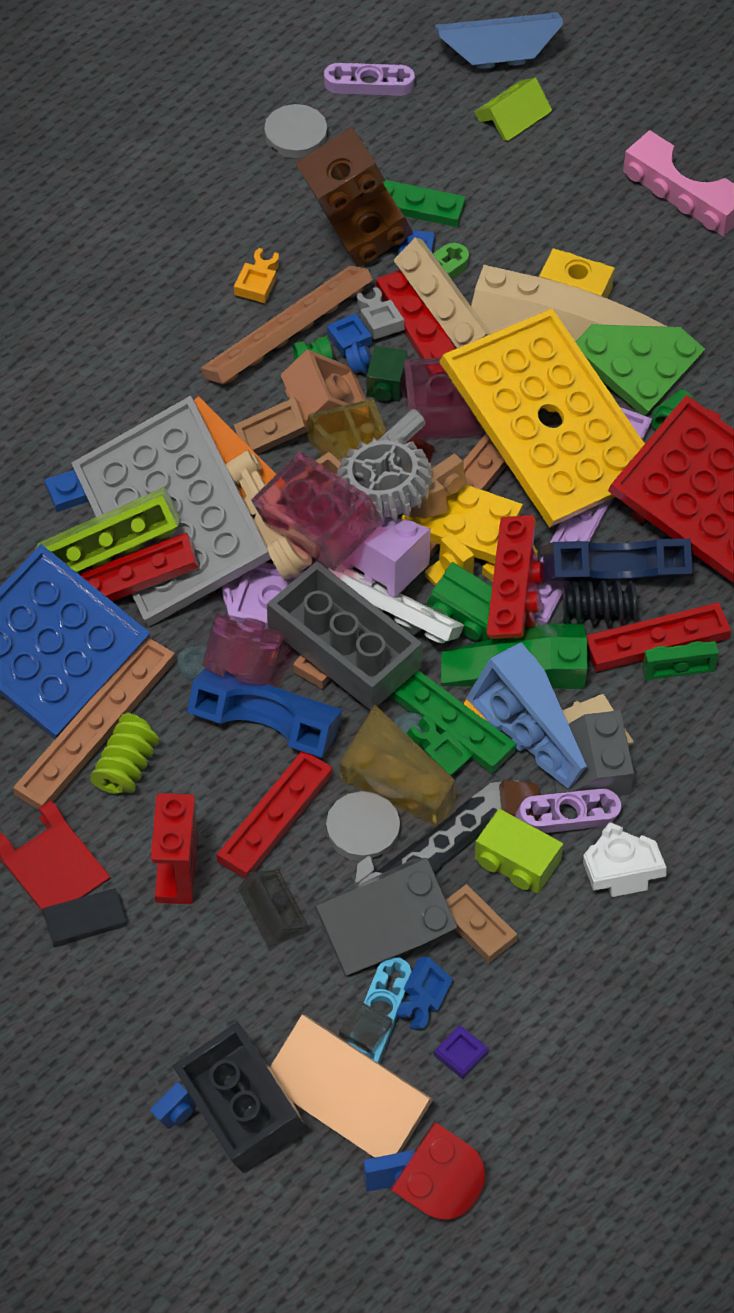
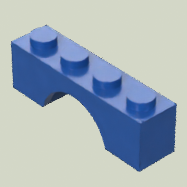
[187,665,343,758]

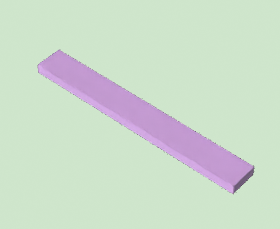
[535,407,652,626]

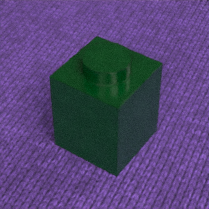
[366,345,408,402]

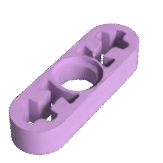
[324,63,415,96]
[515,789,621,833]

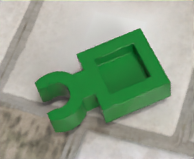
[406,715,473,782]

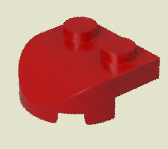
[390,1122,485,1219]

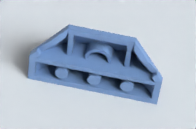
[435,12,563,69]

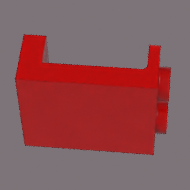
[151,793,198,904]

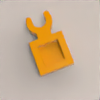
[234,248,279,303]

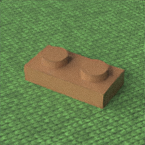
[234,397,309,454]
[446,884,518,963]

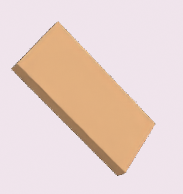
[270,1015,433,1157]

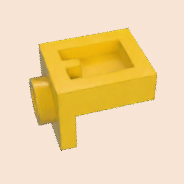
[425,532,474,586]

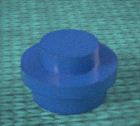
[345,341,372,374]

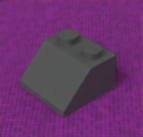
[553,710,634,796]

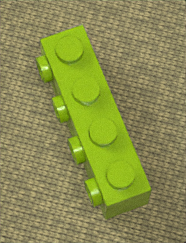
[35,487,180,574]

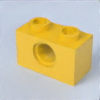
[539,248,615,299]

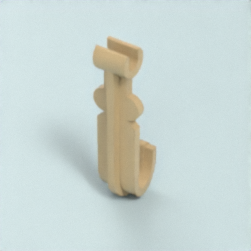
[225,450,313,581]

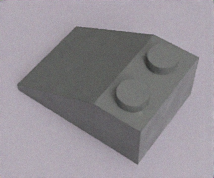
[314,858,457,976]

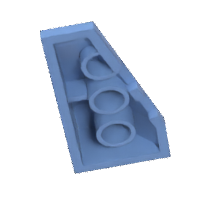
[466,642,587,788]

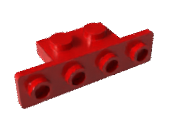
[487,515,545,639]

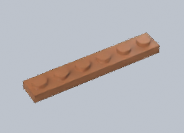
[200,266,373,384]
[13,638,176,810]

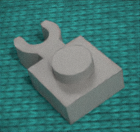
[357,288,405,339]

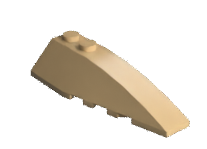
[471,265,667,342]

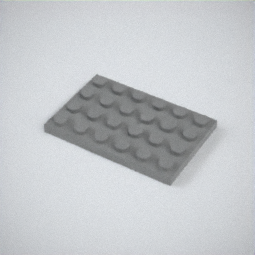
[72,396,271,627]

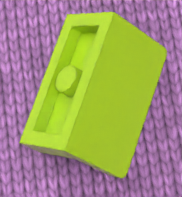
[474,77,552,141]

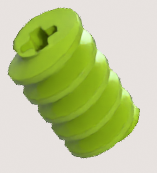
[90,713,160,794]

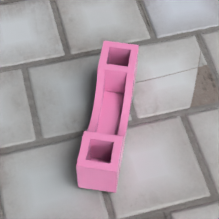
[623,130,734,236]

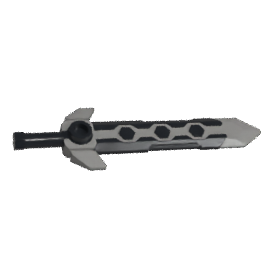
[354,782,502,887]

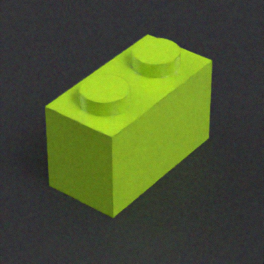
[474,808,563,894]

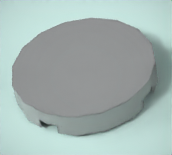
[264,104,327,158]
[326,791,400,861]

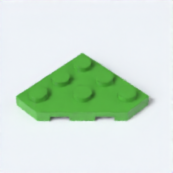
[576,324,705,416]

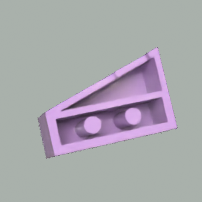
[320,499,431,598]

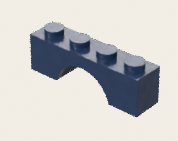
[543,539,692,582]

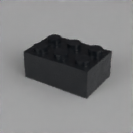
[172,1022,309,1173]

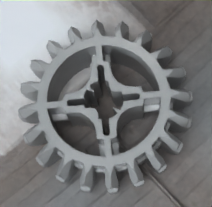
[336,435,433,523]

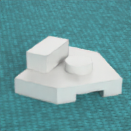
[583,822,666,897]

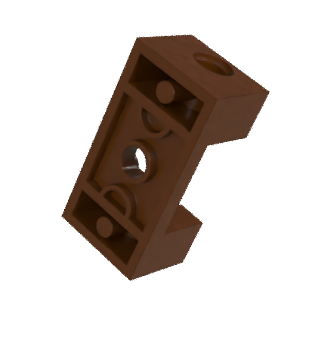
[295,127,414,267]

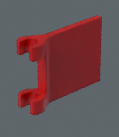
[0,800,111,912]

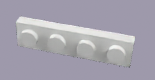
[328,565,464,643]

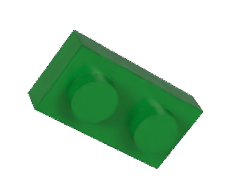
[642,641,718,681]

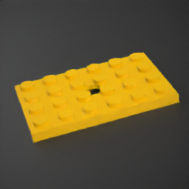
[439,308,645,528]

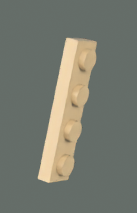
[394,237,491,348]

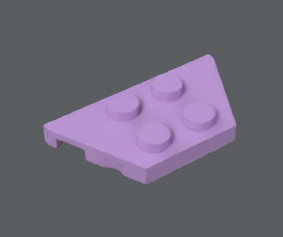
[221,562,296,632]

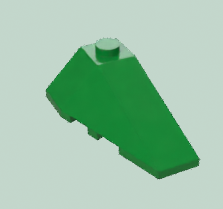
[441,623,587,689]

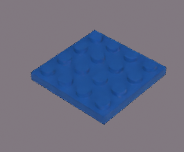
[0,544,150,739]

